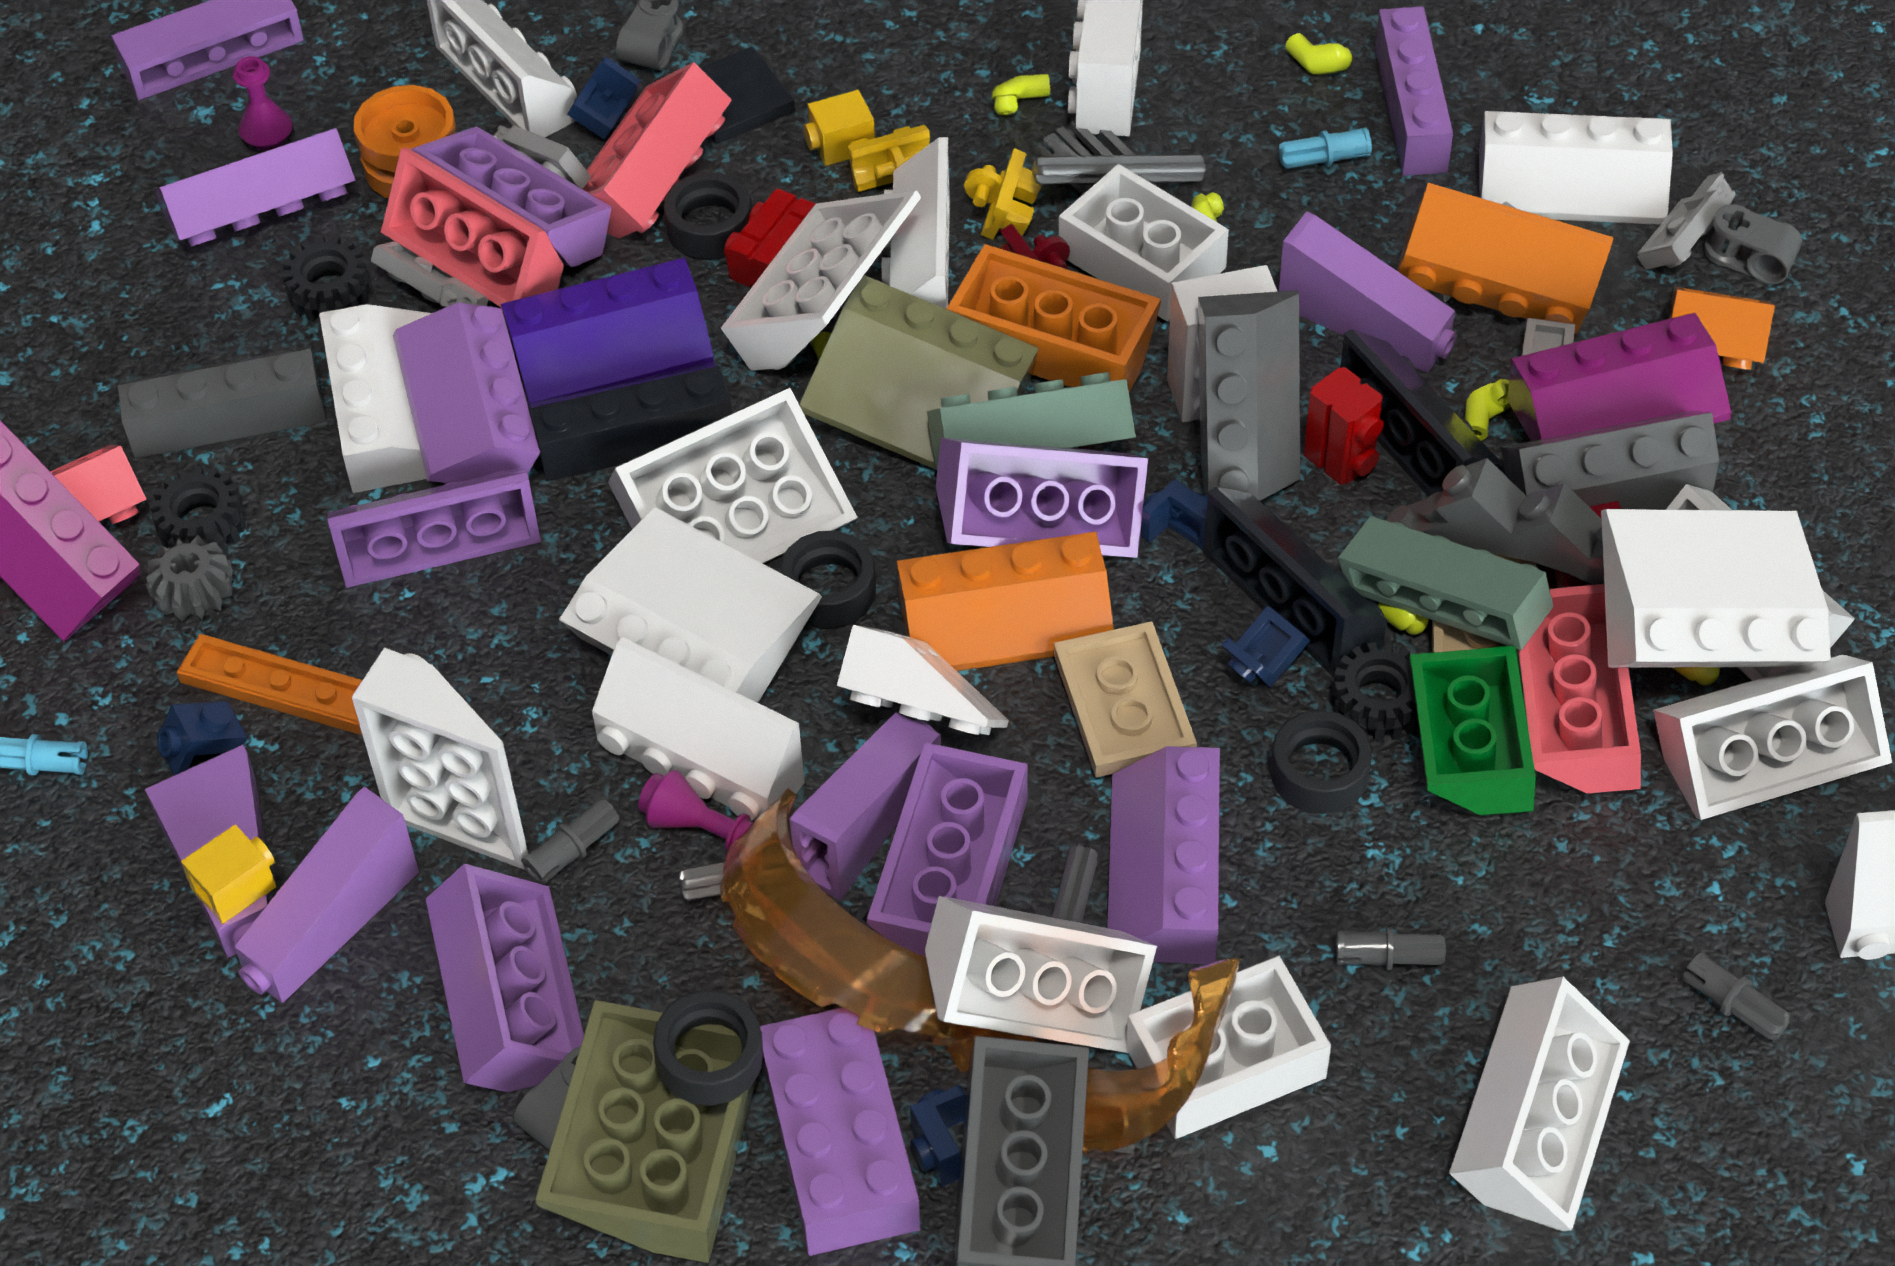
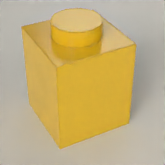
[803,89,875,166]
[181,824,276,925]

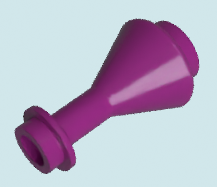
[233,56,292,150]
[638,770,757,854]

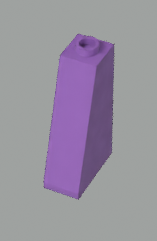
[1279,211,1457,373]
[790,712,941,901]
[145,745,273,958]
[234,787,419,1003]

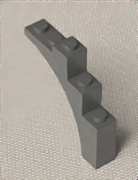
[1386,458,1643,585]

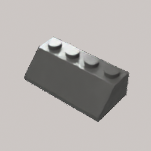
[1198,290,1300,501]
[118,346,327,459]
[1501,411,1720,510]
[953,1036,1089,1266]

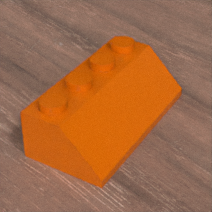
[1397,183,1614,334]
[946,244,1161,393]
[897,531,1114,671]

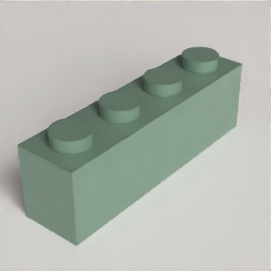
[927,372,1136,470]
[1338,516,1554,650]

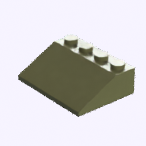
[799,275,1039,469]
[535,1000,756,1263]

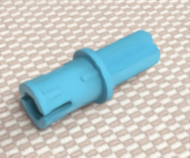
[1279,127,1372,168]
[0,734,88,775]

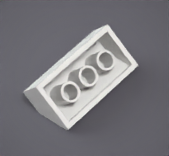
[427,0,577,138]
[1479,111,1673,224]
[882,137,950,309]
[592,637,805,828]
[1653,655,1892,820]
[925,896,1157,1053]
[1449,977,1630,1231]

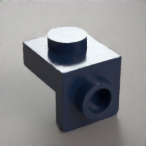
[567,57,641,140]
[1142,479,1208,551]
[1221,606,1310,688]
[157,701,247,775]
[910,1085,966,1187]

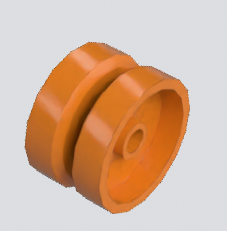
[354,85,456,198]

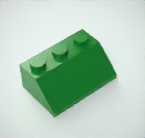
[1410,646,1536,815]

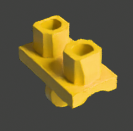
[847,125,930,192]
[964,148,1042,240]

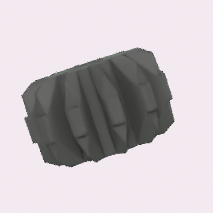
[146,535,234,622]

